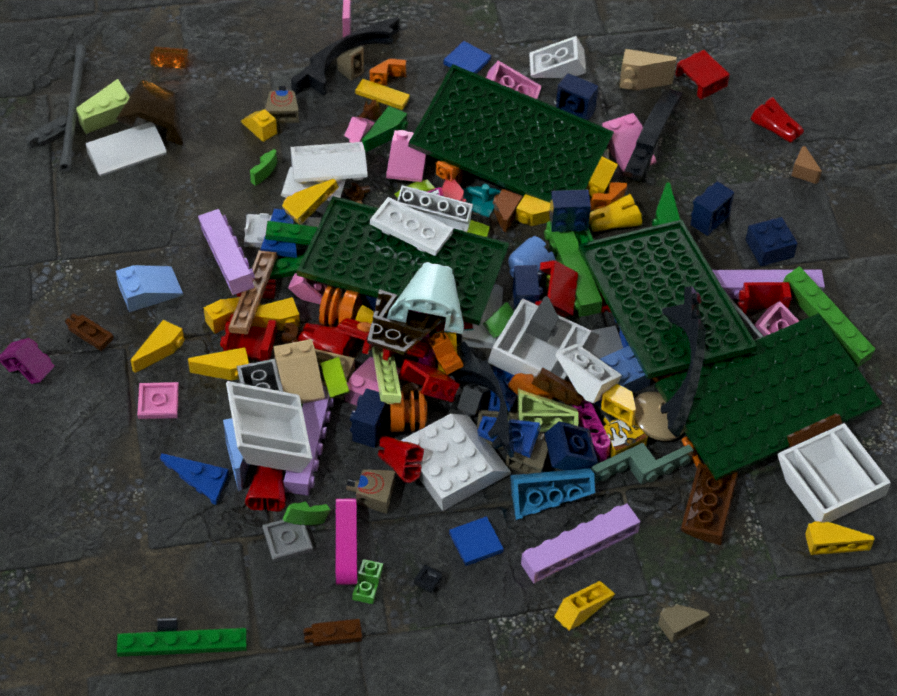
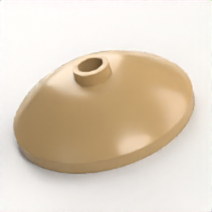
[634,392,684,441]

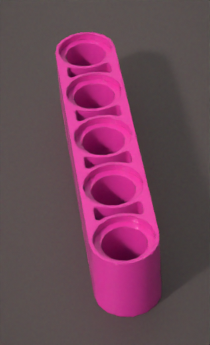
[336,498,357,585]

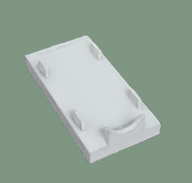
[370,197,453,256]
[244,213,321,250]

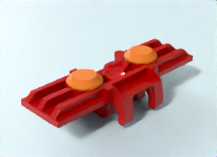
[335,318,430,361]

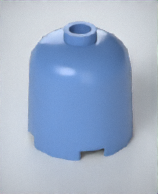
[508,236,555,277]

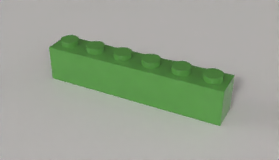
[544,221,602,317]
[783,266,875,368]

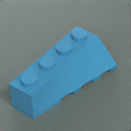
[510,468,595,520]

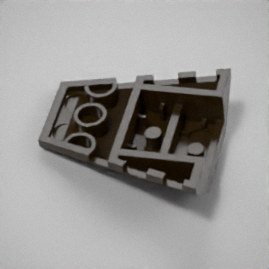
[116,79,183,146]
[367,289,447,355]

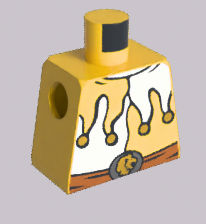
[603,414,648,457]

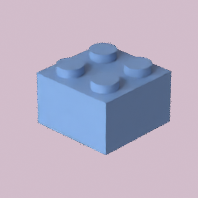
[600,346,651,393]

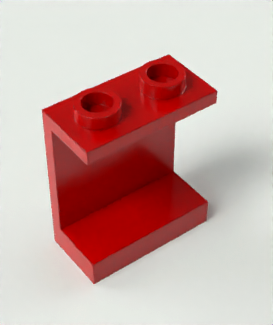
[675,50,730,100]
[535,260,578,318]
[736,282,791,315]
[220,314,277,361]
[398,359,460,402]

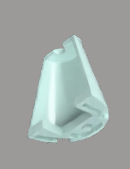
[387,262,464,334]

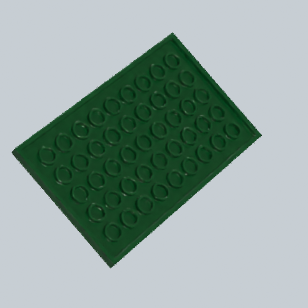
[408,64,614,203]
[297,196,509,326]
[578,220,757,379]
[655,313,883,481]

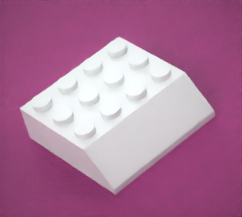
[488,298,591,381]
[226,381,312,473]
[400,414,511,511]
[778,423,891,522]

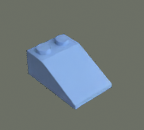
[116,265,183,312]
[223,418,250,491]

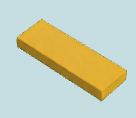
[355,79,410,110]

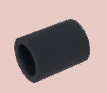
[157,617,178,632]

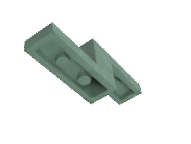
[592,443,694,485]

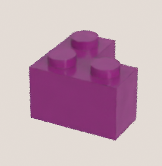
[0,338,55,384]

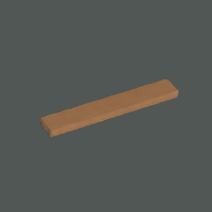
[228,251,277,334]

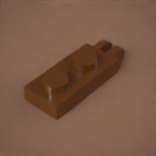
[65,313,114,351]
[532,367,585,407]
[303,619,362,646]

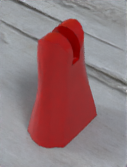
[751,97,804,143]
[298,323,356,356]
[378,436,424,483]
[245,466,286,511]

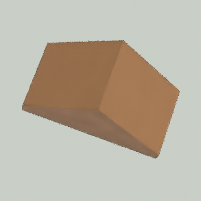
[792,146,822,184]

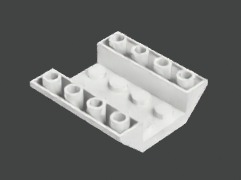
[291,142,368,184]
[397,185,473,232]

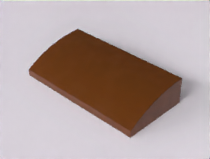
[681,463,738,545]

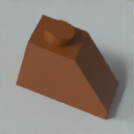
[493,189,522,232]

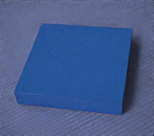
[443,41,491,74]
[449,516,503,566]

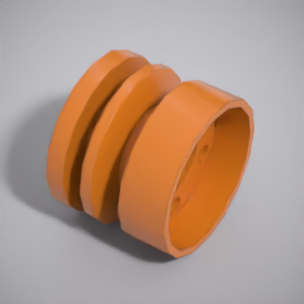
[319,286,361,327]
[390,390,427,433]

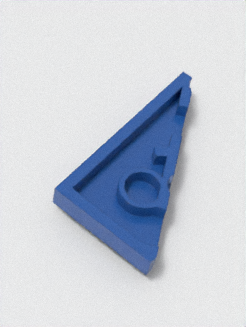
[160,454,229,505]

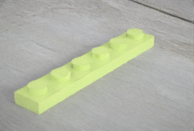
[372,346,402,404]

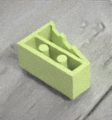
[76,79,130,134]
[517,389,578,432]

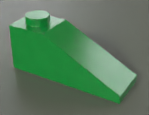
[362,106,408,153]
[652,182,680,227]

